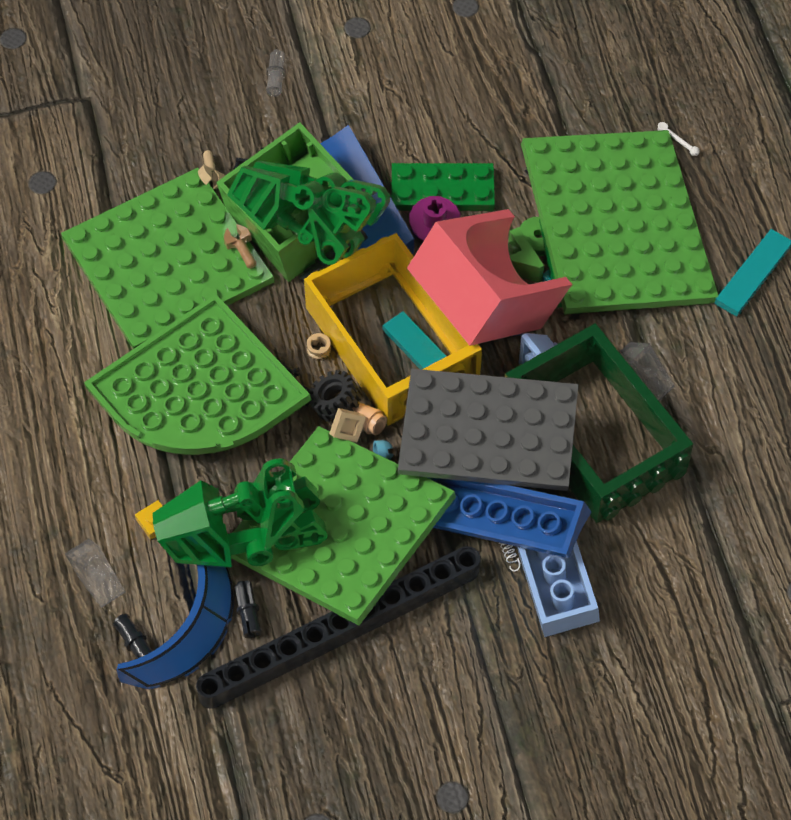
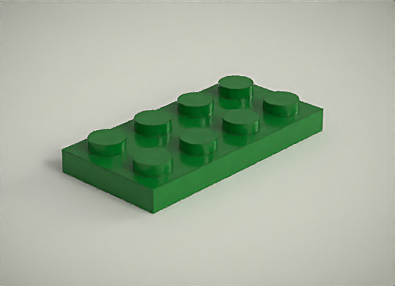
[392,163,495,211]

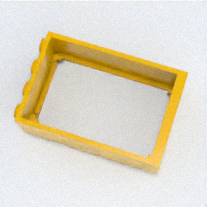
[304,233,482,426]

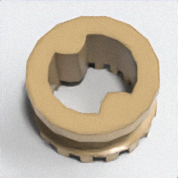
[307,333,331,361]

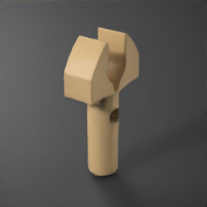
[198,150,225,189]

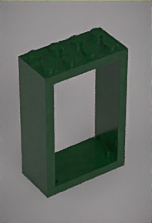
[505,323,694,524]

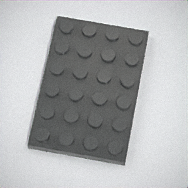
[398,369,578,491]

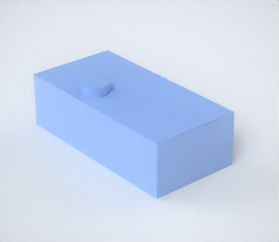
[517,541,600,637]

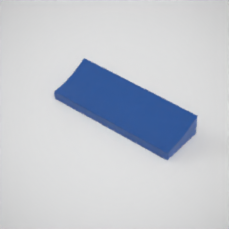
[320,125,414,254]
[426,477,591,559]

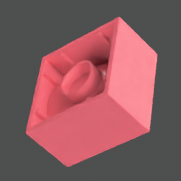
[407,209,573,346]

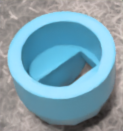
[373,440,394,460]

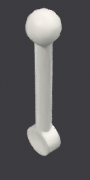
[657,122,700,156]

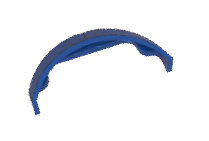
[116,565,234,689]

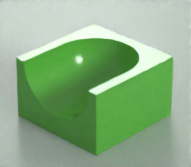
[216,122,367,282]

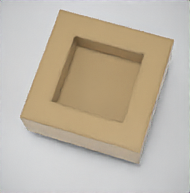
[329,408,366,442]

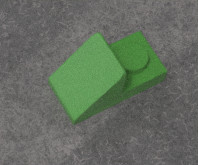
[508,227,544,282]

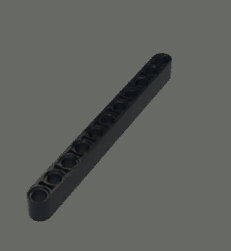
[196,546,480,709]

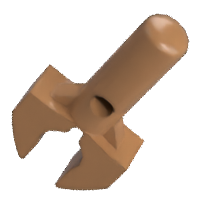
[224,224,256,269]

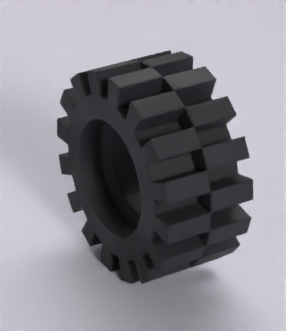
[309,370,362,422]

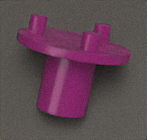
[409,196,460,242]

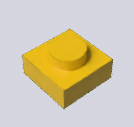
[135,500,162,540]

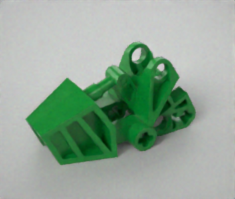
[227,161,391,265]
[152,458,328,567]

